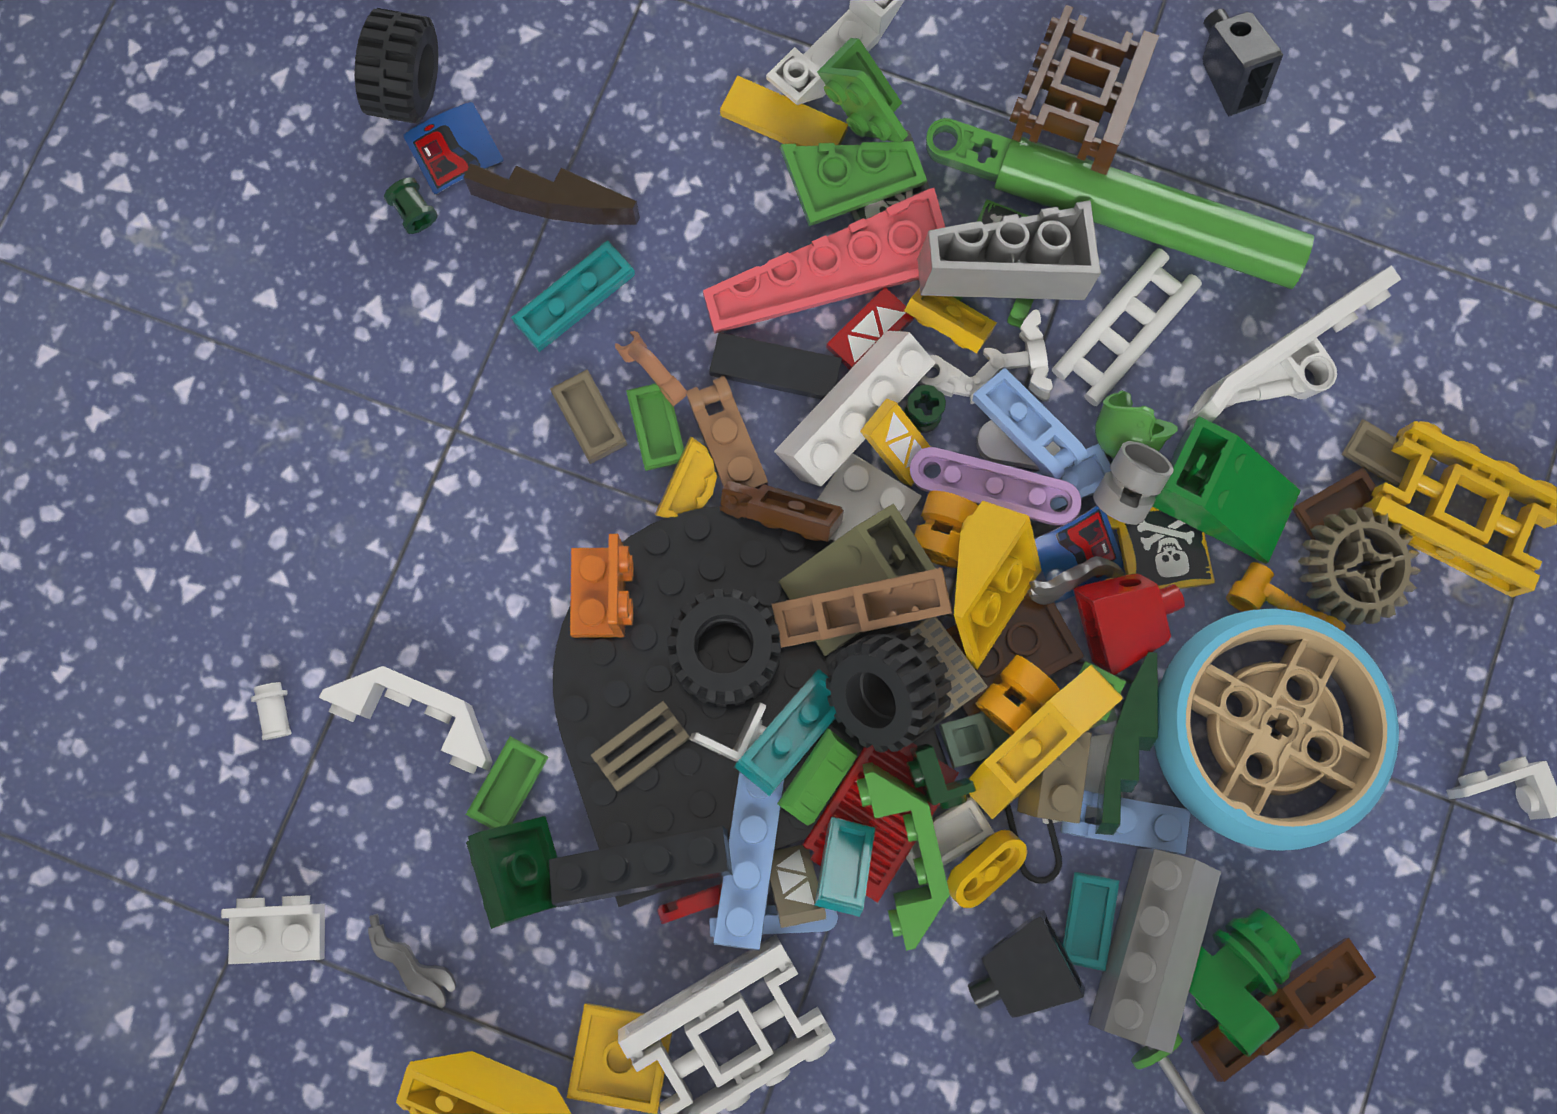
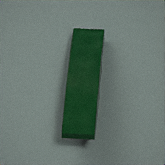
[1095,652,1158,835]

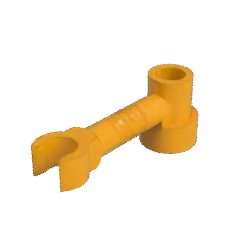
[1226,562,1346,631]

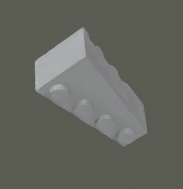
[917,200,1101,300]

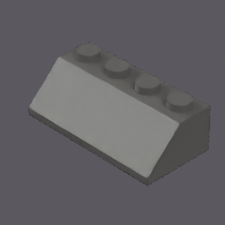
[1088,849,1221,1054]

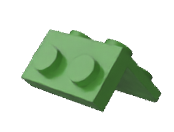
[817,38,908,143]

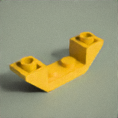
[968,665,1123,820]

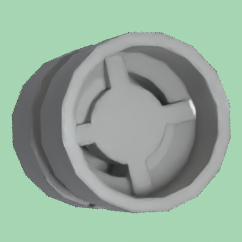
[1093,441,1174,525]

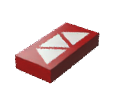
[826,287,915,370]

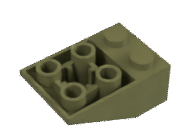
[778,503,936,656]

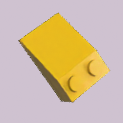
[954,500,1041,670]

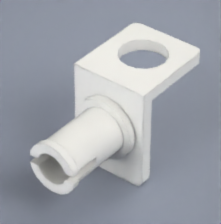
[689,702,767,761]

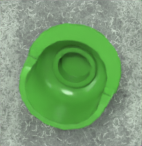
[1095,390,1178,459]

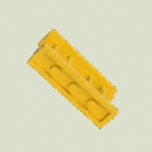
[1363,421,1557,597]

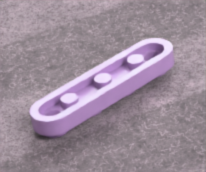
[910,447,1081,526]

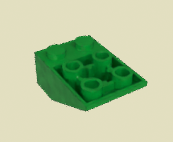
[1152,416,1301,564]

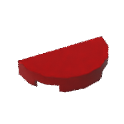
[657,884,722,924]

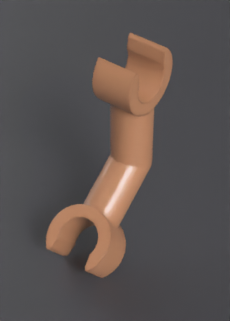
[615,331,688,406]

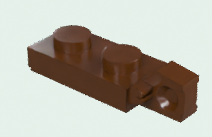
[720,481,844,542]

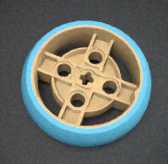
[1154,609,1399,851]

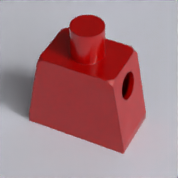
[1073,574,1185,675]

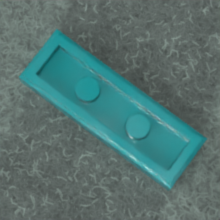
[511,240,635,352]
[734,669,836,797]

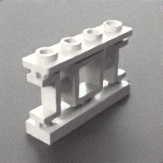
[618,934,836,1114]

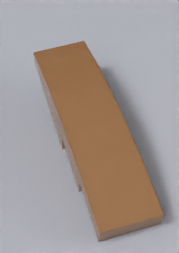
[772,567,952,648]

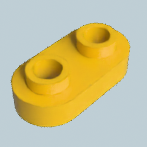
[947,830,1027,908]

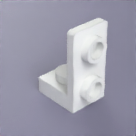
[1446,756,1557,820]

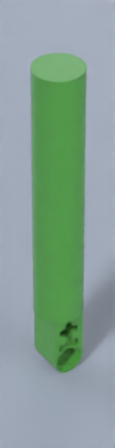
[926,118,1314,289]

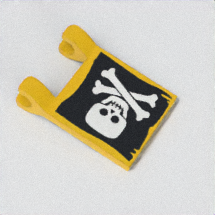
[1106,507,1215,589]

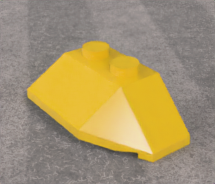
[396,1051,571,1114]

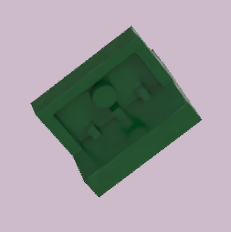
[466,816,558,929]

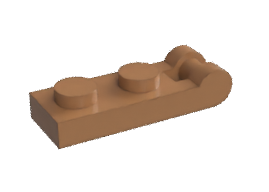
[686,376,768,489]

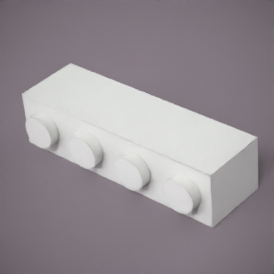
[774,331,935,487]

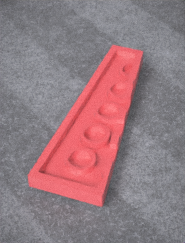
[703,188,945,334]

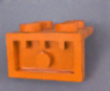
[570,534,634,638]

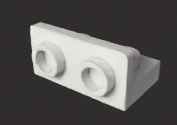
[221,895,325,964]

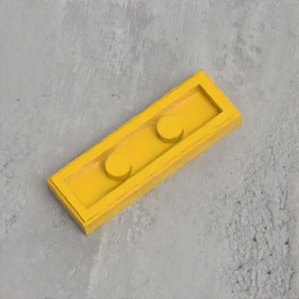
[720,75,848,146]

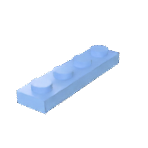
[713,772,785,951]

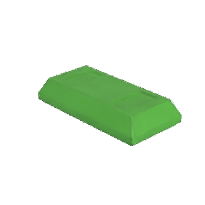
[626,383,684,471]
[777,728,857,826]
[465,736,549,829]

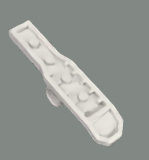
[1187,265,1401,426]

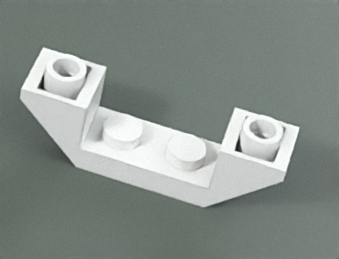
[766,0,904,105]
[319,666,493,774]

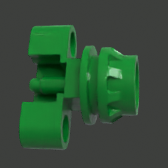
[1189,908,1302,1057]

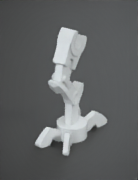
[918,309,1053,404]

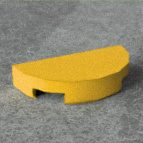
[655,437,717,518]

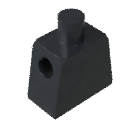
[1202,9,1283,117]
[968,910,1085,1018]

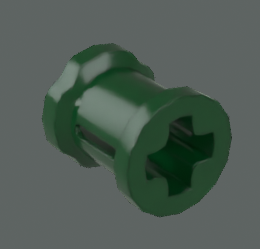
[384,177,438,234]
[904,385,946,433]

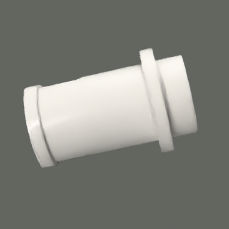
[251,682,292,740]

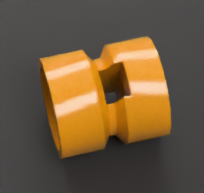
[914,490,979,568]
[975,655,1060,736]

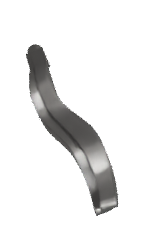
[1027,556,1125,605]
[368,914,456,1008]

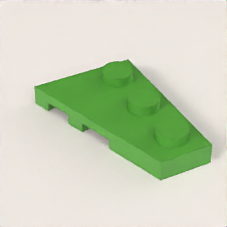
[780,141,927,226]

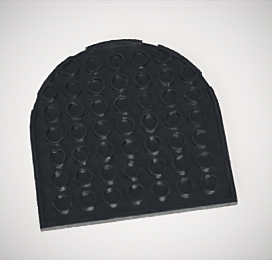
[553,506,948,907]

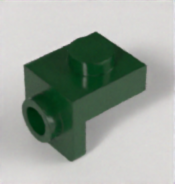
[907,743,976,809]

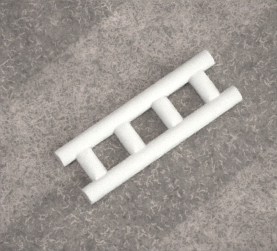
[1052,248,1202,406]

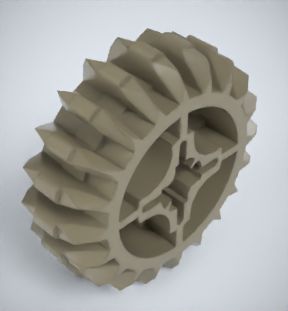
[1298,507,1421,625]

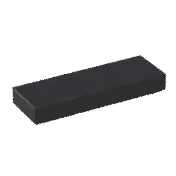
[709,332,842,400]

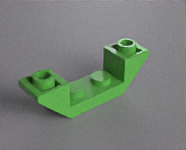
[857,762,950,951]

